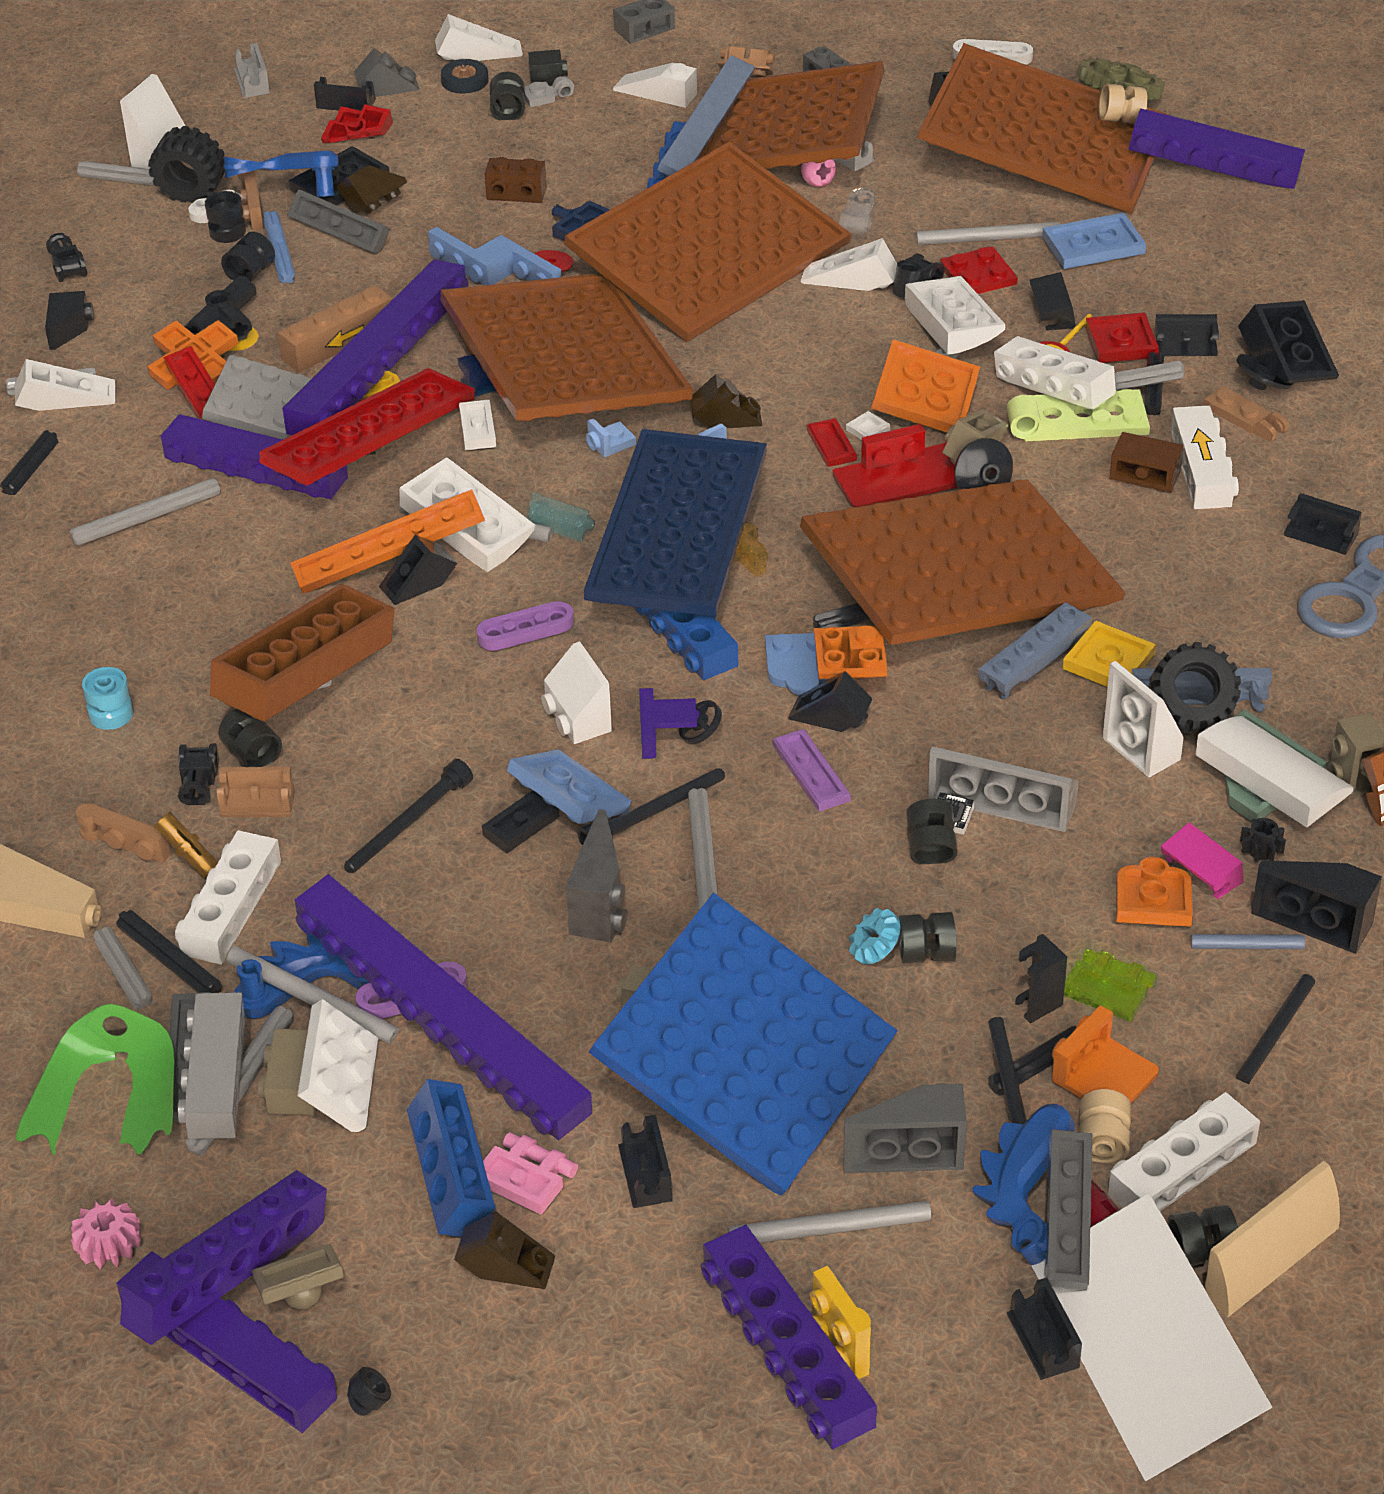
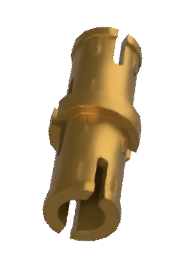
[153,811,219,879]

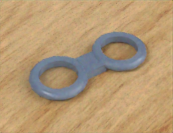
[1297,534,1384,638]

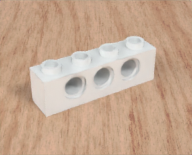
[994,336,1116,410]
[175,830,281,965]
[1108,1092,1260,1211]

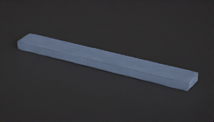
[657,55,755,176]

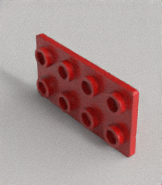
[832,424,957,508]

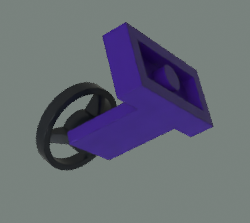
[639,688,722,759]

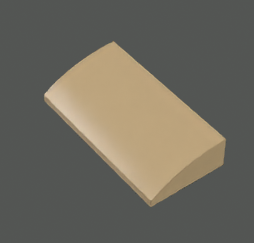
[1204,1161,1340,1317]

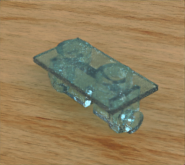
[527,493,595,542]

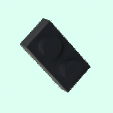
[482,790,559,853]

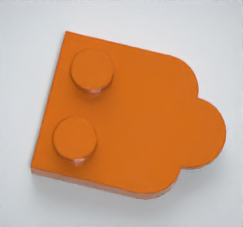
[1116,857,1193,927]

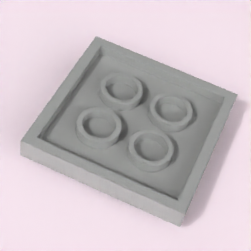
[202,355,312,440]

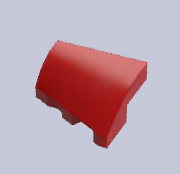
[321,104,393,144]

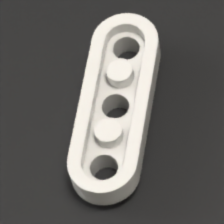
[952,39,1033,65]

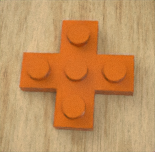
[147,320,239,390]

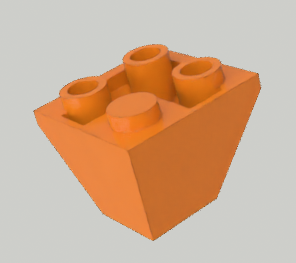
[814,626,888,679]

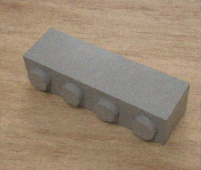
[178,993,245,1139]

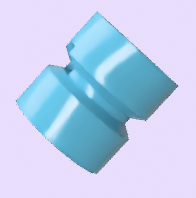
[82,667,133,730]

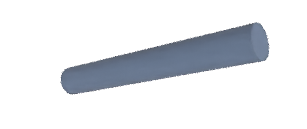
[1190,934,1305,949]

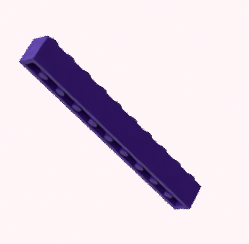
[282,259,468,435]
[294,874,592,1141]

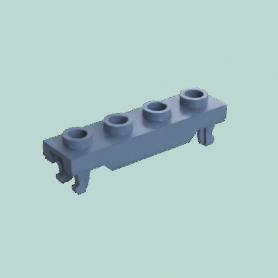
[978,602,1092,700]
[1131,668,1272,712]

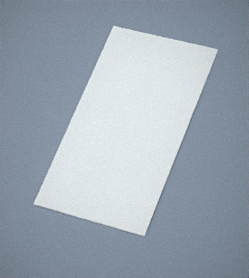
[1031,1193,1272,1481]

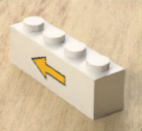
[1170,406,1239,509]

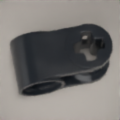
[893,253,945,298]

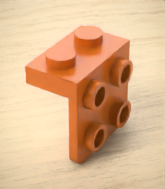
[1052,1005,1159,1104]

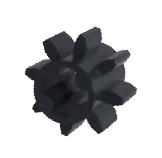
[1240,818,1286,862]

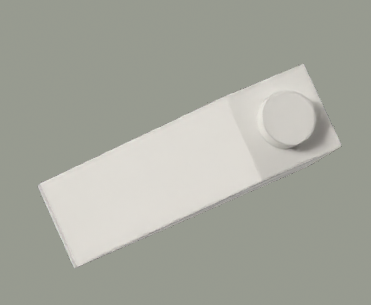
[435,14,523,61]
[613,63,697,108]
[801,238,897,291]
[15,359,115,411]

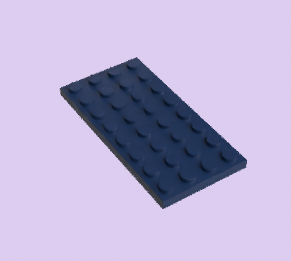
[584,429,767,617]

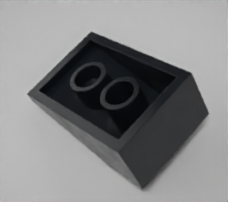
[1238,300,1339,384]
[1251,860,1382,954]

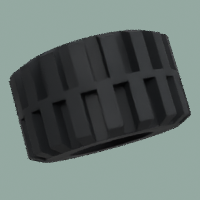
[148,126,225,203]
[1148,642,1241,735]

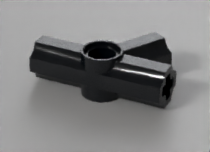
[184,275,257,341]

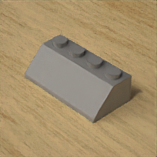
[928,746,1079,832]

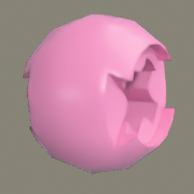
[801,159,836,187]

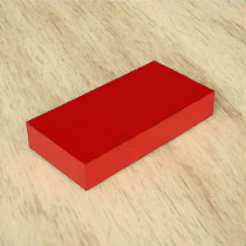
[807,418,857,467]

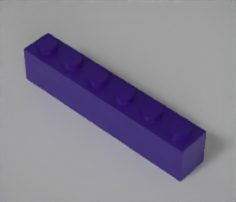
[1129,108,1305,189]
[161,414,348,500]
[116,1251,337,1433]

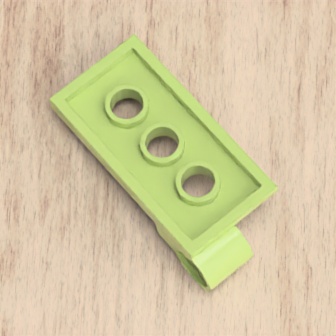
[1006,389,1150,441]

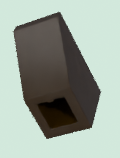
[336,165,407,214]
[690,374,762,429]
[454,1211,556,1289]

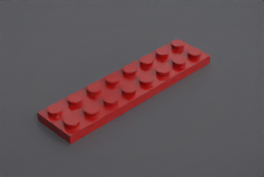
[259,368,475,486]

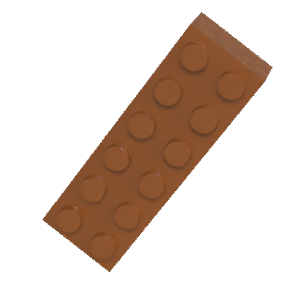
[210,583,395,722]

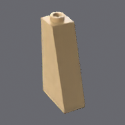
[0,844,101,938]

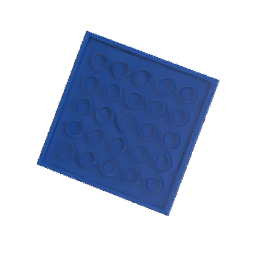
[589,892,898,1196]

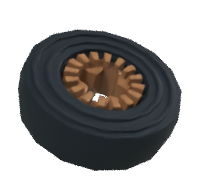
[441,59,488,94]

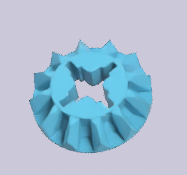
[848,908,901,964]

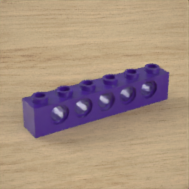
[120,1170,327,1345]
[700,1224,877,1450]

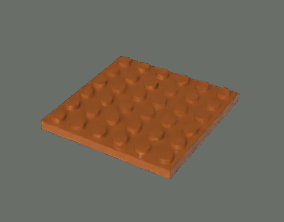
[697,61,885,170]

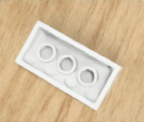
[905,276,1005,355]
[399,458,535,572]
[1196,716,1354,827]

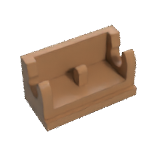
[217,767,295,817]

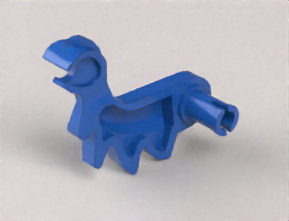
[224,151,339,197]
[234,933,370,1019]
[973,1104,1075,1265]

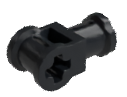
[46,233,87,282]
[178,743,218,805]

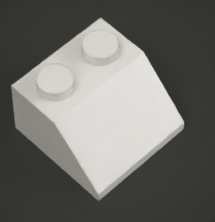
[541,641,612,744]

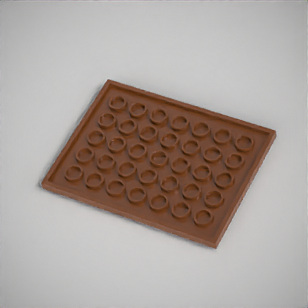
[917,43,1171,214]
[564,141,851,342]
[440,273,693,421]
[800,479,1125,645]

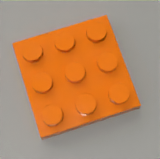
[871,339,980,432]

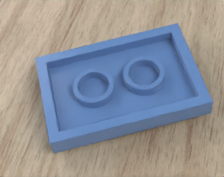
[1042,212,1146,269]
[507,749,632,824]

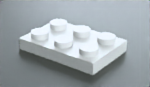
[297,999,378,1132]

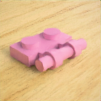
[483,1132,578,1215]

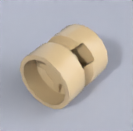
[1099,83,1147,124]
[1078,1089,1132,1164]

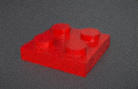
[940,246,1018,294]
[1085,312,1159,363]

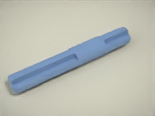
[263,210,296,284]

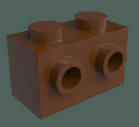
[484,157,547,203]
[1109,432,1184,492]

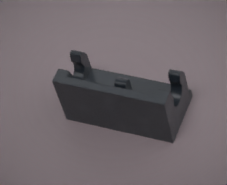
[314,77,376,111]
[1029,272,1076,331]
[1154,314,1219,356]
[1284,493,1362,555]
[1015,934,1068,1024]
[618,1115,672,1208]
[1006,1278,1082,1380]

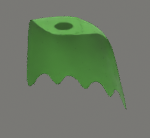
[16,1004,174,1156]

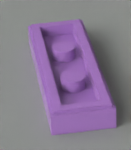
[773,729,851,812]

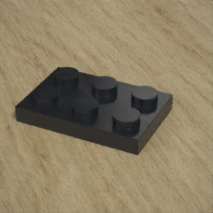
[289,146,389,205]

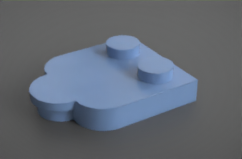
[765,633,829,696]

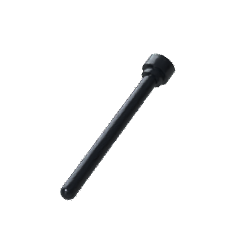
[344,758,473,873]
[577,768,725,845]

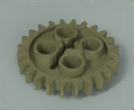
[1076,58,1165,101]

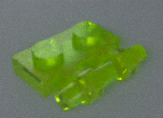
[1064,948,1158,1022]

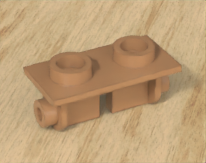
[717,46,775,77]

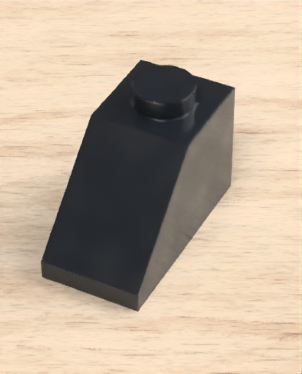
[45,291,94,350]
[379,534,458,605]
[788,671,873,732]

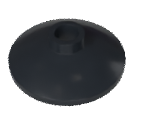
[1236,354,1293,390]
[954,438,1013,490]

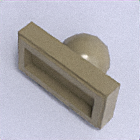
[252,1243,344,1310]

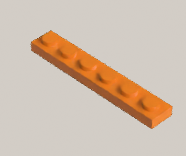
[290,489,485,594]

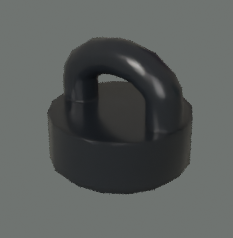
[347,1367,391,1416]

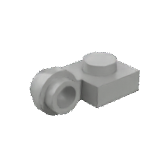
[524,76,574,107]

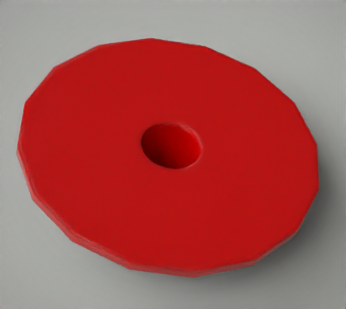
[534,250,574,272]

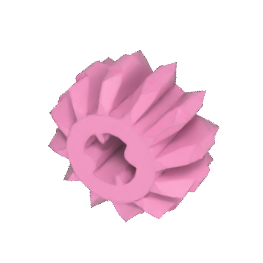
[71,1198,141,1270]

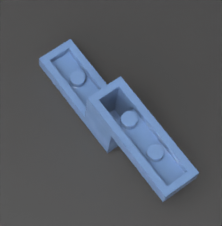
[428,227,561,285]

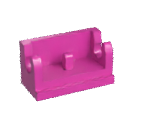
[1161,822,1244,899]

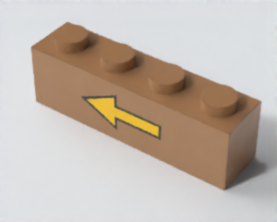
[278,285,393,373]

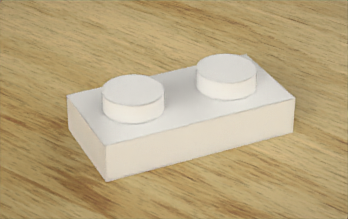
[459,400,496,450]

